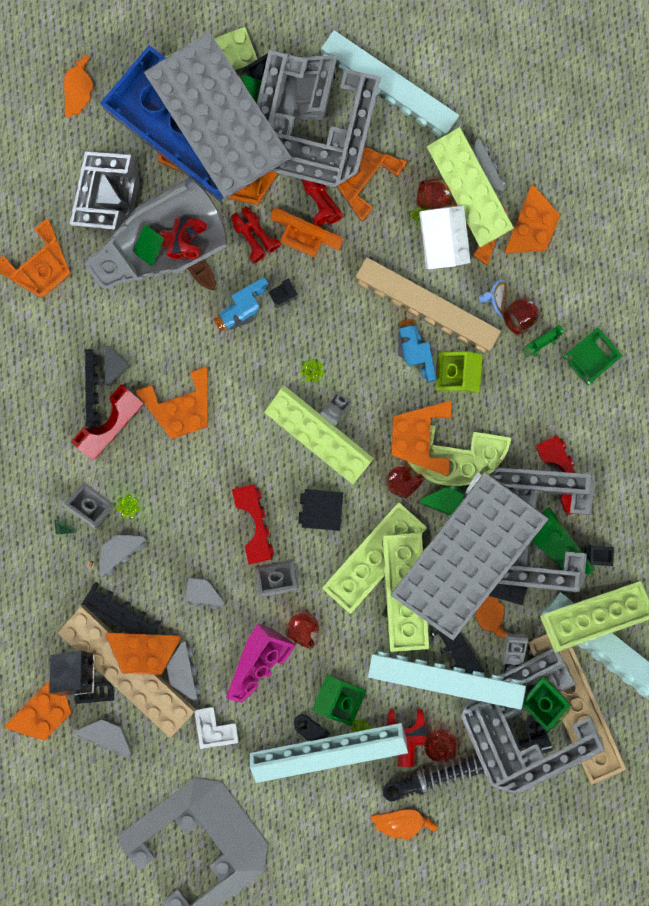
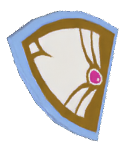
[479,279,506,319]

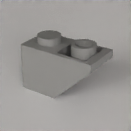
[320,391,352,427]
[185,577,225,609]

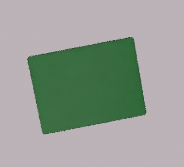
[133,224,164,266]

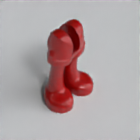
[301,179,343,226]
[231,206,282,264]

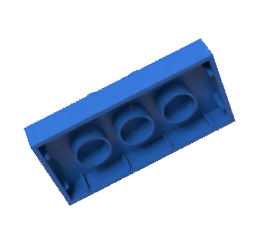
[100,45,224,201]

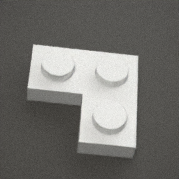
[195,707,239,749]

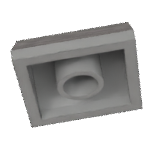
[63,483,115,529]
[255,560,298,597]

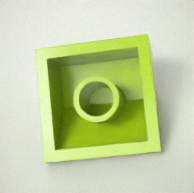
[436,351,482,393]

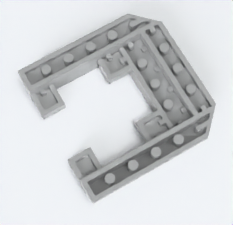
[257,50,381,187]
[491,468,596,592]
[461,648,605,795]
[117,778,268,906]

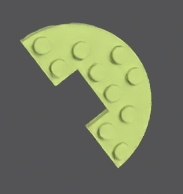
[407,425,511,487]

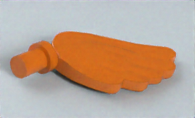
[64,54,94,118]
[475,596,509,638]
[371,808,438,840]

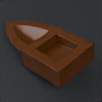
[187,259,216,290]

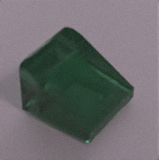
[54,520,77,535]

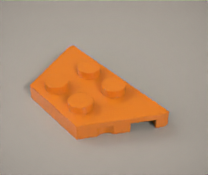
[504,185,560,254]
[105,633,181,675]
[4,681,72,741]

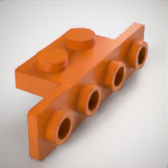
[270,207,343,258]

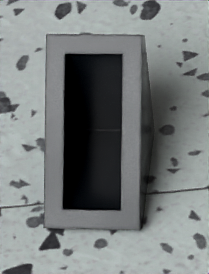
[584,545,614,566]

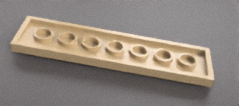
[58,604,196,738]
[528,633,626,785]

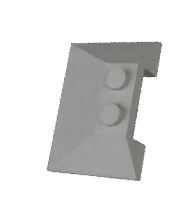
[278,55,337,120]
[69,151,140,231]

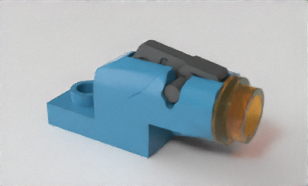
[213,277,268,332]
[398,319,436,383]

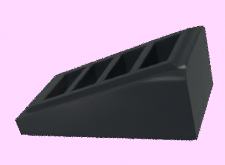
[74,681,114,704]

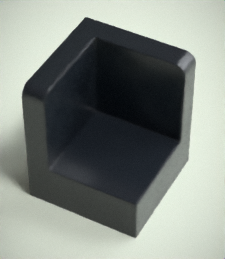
[269,278,298,309]

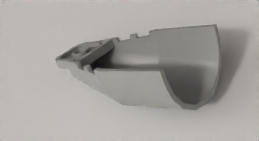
[86,178,227,289]

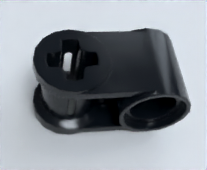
[294,714,330,742]

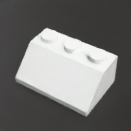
[419,205,471,269]

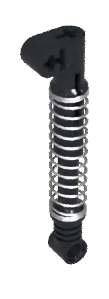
[383,716,553,802]

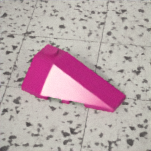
[226,624,296,703]

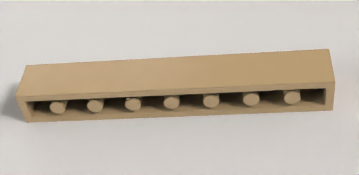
[355,257,501,353]

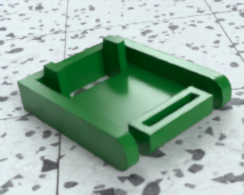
[522,325,564,358]
[563,327,623,386]

